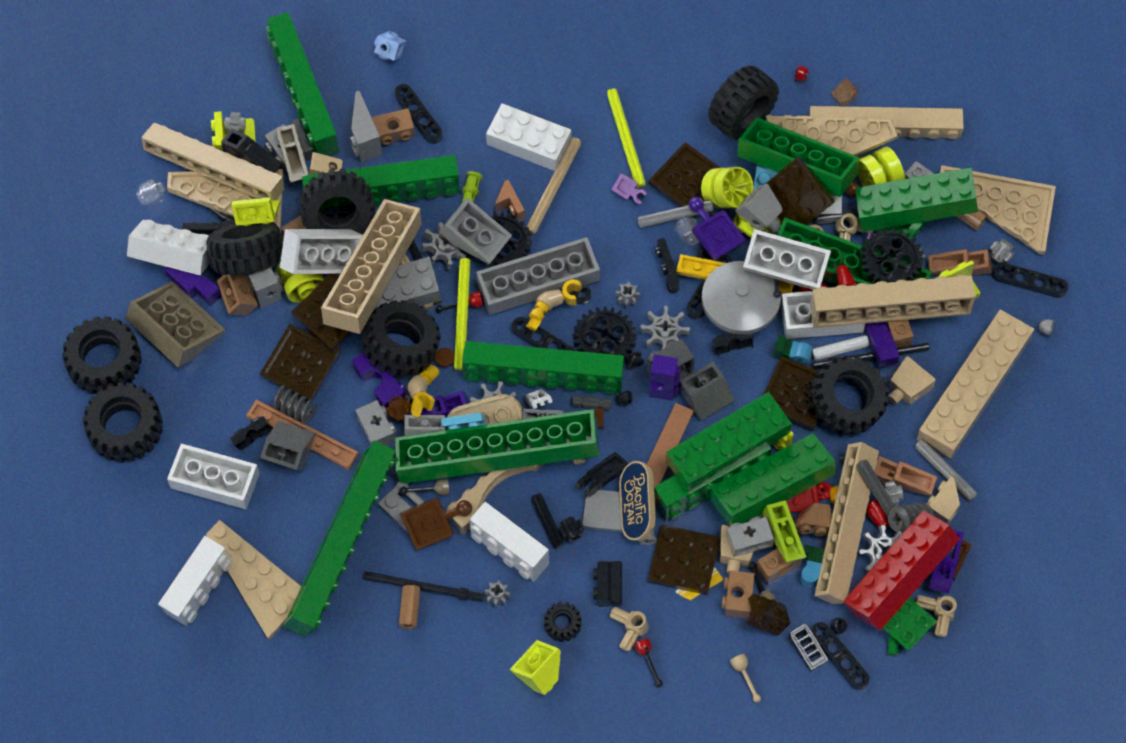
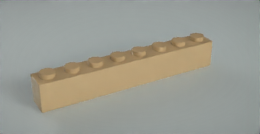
[809,106,963,139]
[141,123,284,201]
[815,442,879,604]

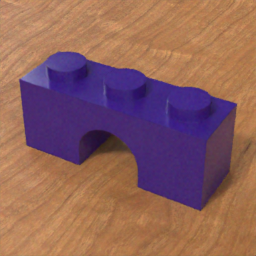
[351,352,406,409]
[649,354,681,401]

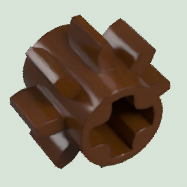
[386,396,411,420]

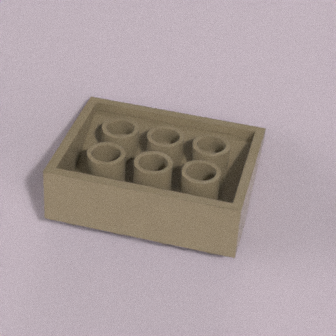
[125,281,225,367]

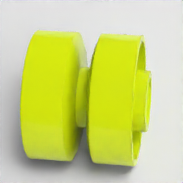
[858,146,905,186]
[701,167,754,208]
[276,263,325,303]

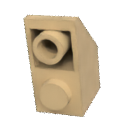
[927,476,960,524]

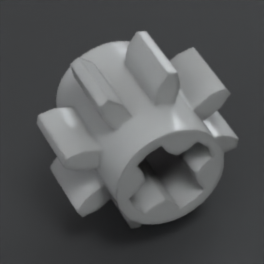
[225,112,246,132]
[990,239,1015,262]
[616,282,640,308]
[884,481,903,506]
[485,580,510,607]

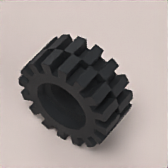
[544,602,581,642]

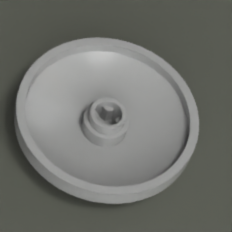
[702,261,781,334]

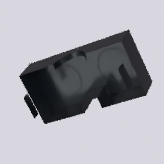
[712,333,753,358]
[230,416,273,453]

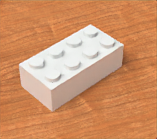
[486,104,571,171]
[127,220,210,275]
[280,229,363,274]
[743,229,831,290]
[781,291,865,339]
[167,444,260,509]
[469,502,549,582]
[158,536,233,627]

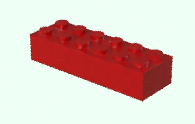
[843,510,960,631]

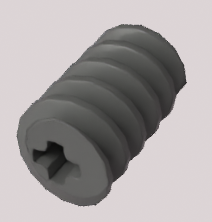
[274,385,318,424]
[888,503,934,532]

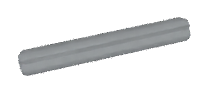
[638,201,713,228]
[915,439,977,501]

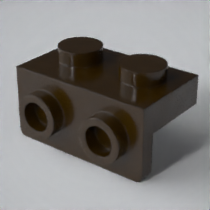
[746,594,790,636]

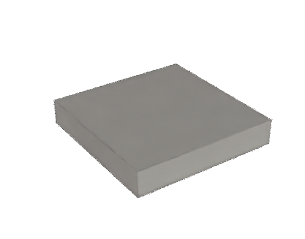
[583,490,623,533]

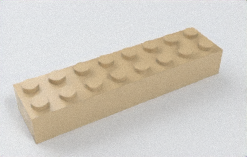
[321,199,422,334]
[810,275,975,328]
[917,309,1034,459]

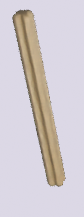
[527,137,581,234]

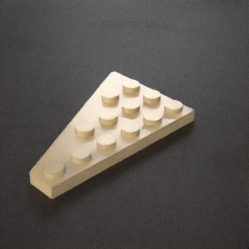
[766,115,899,156]
[940,165,1056,255]
[167,169,284,233]

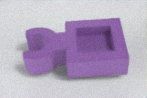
[611,173,648,204]

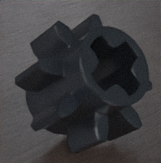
[559,517,584,542]

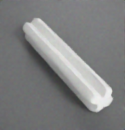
[812,335,869,360]

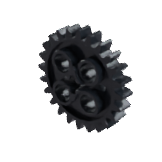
[477,211,532,267]
[859,227,924,284]
[573,306,637,359]

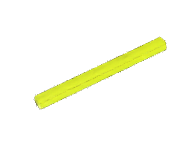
[607,88,645,188]
[454,258,470,370]

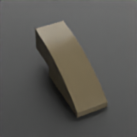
[276,124,308,183]

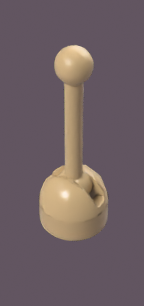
[730,654,761,703]

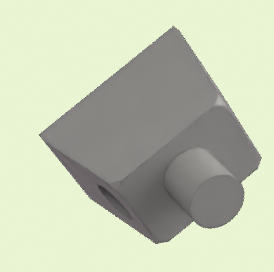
[735,183,782,233]

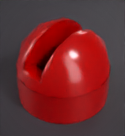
[794,65,810,81]

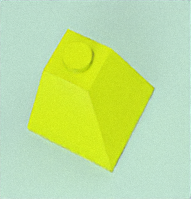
[509,640,561,695]

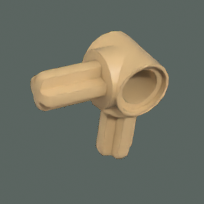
[835,214,874,241]
[916,595,957,637]
[610,607,649,652]

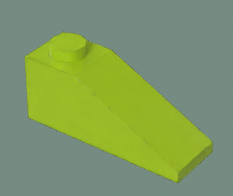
[762,500,806,563]

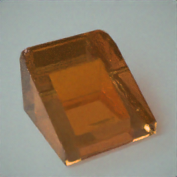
[831,78,858,107]

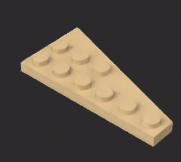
[206,520,301,640]

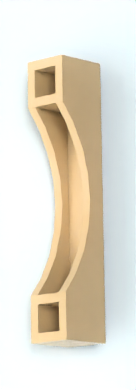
[447,464,544,535]

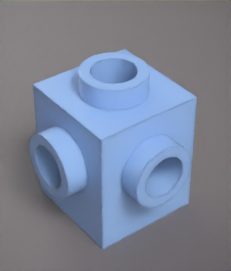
[374,31,406,61]

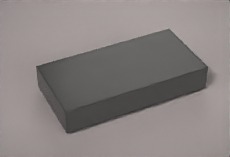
[292,119,312,161]

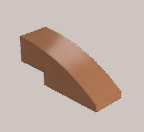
[928,249,992,276]
[875,456,937,496]

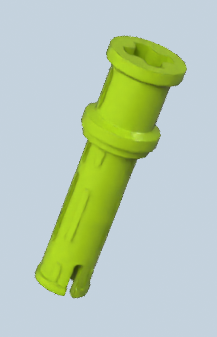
[461,171,483,204]

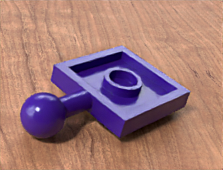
[689,197,746,261]

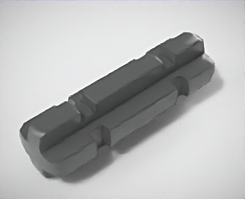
[572,395,611,410]

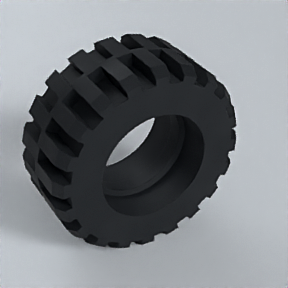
[708,66,779,140]
[300,169,375,234]
[206,222,283,276]
[362,300,441,377]
[62,316,142,394]
[809,356,889,436]
[83,383,163,463]

